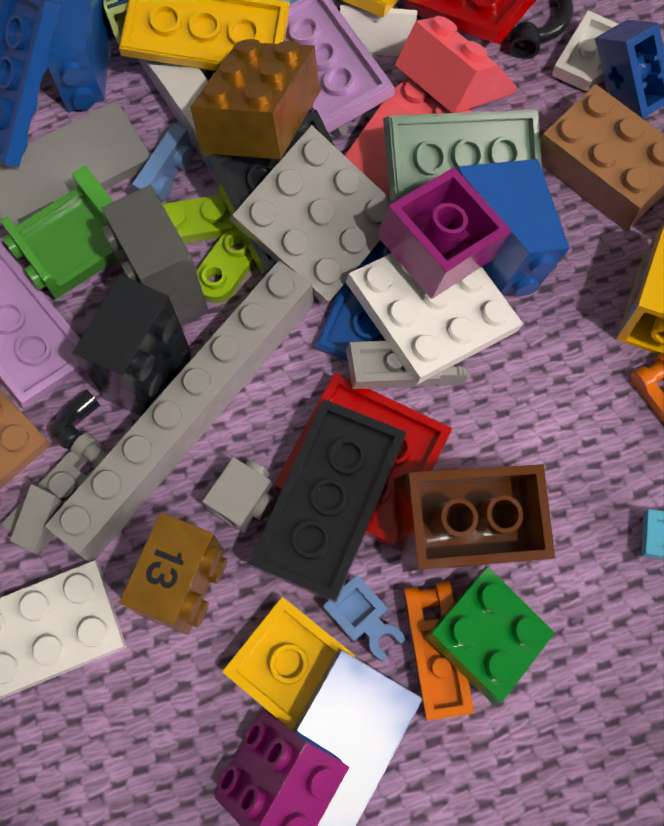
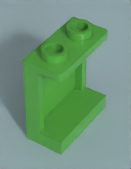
[0,165,116,299]

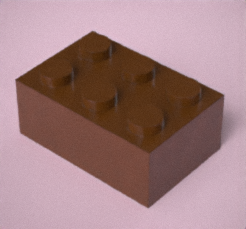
[394,464,555,572]

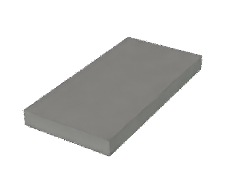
[0,100,150,226]

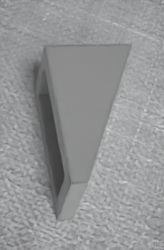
[10,484,64,554]

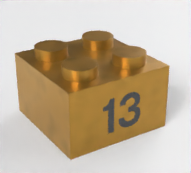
[119,512,227,635]

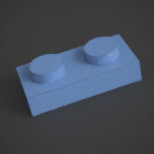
[132,122,193,201]

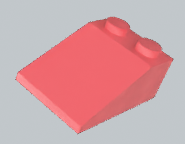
[395,16,518,113]
[345,76,472,198]

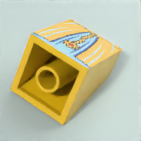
[616,222,664,355]

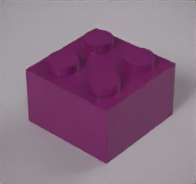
[377,167,512,299]

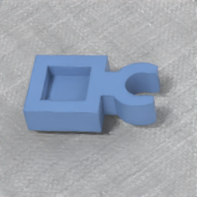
[323,575,405,662]

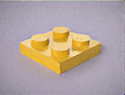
[222,597,356,730]

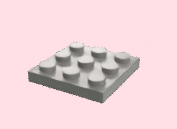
[229,125,391,305]

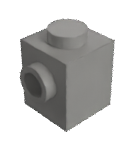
[202,457,275,535]

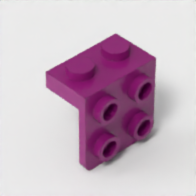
[215,711,350,826]

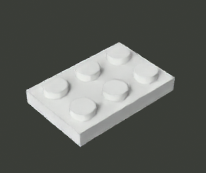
[0,560,127,699]

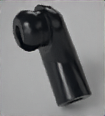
[49,389,101,449]

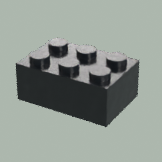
[72,274,191,416]

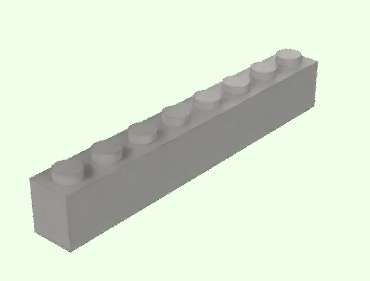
[45,261,314,562]

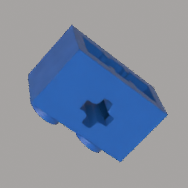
[595,20,664,119]

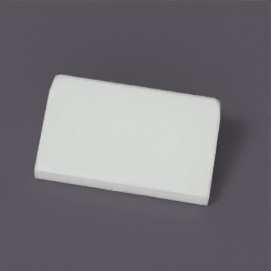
[340,5,417,56]

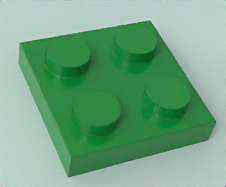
[425,567,555,705]

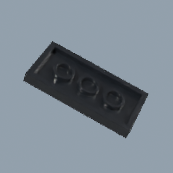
[249,399,407,603]

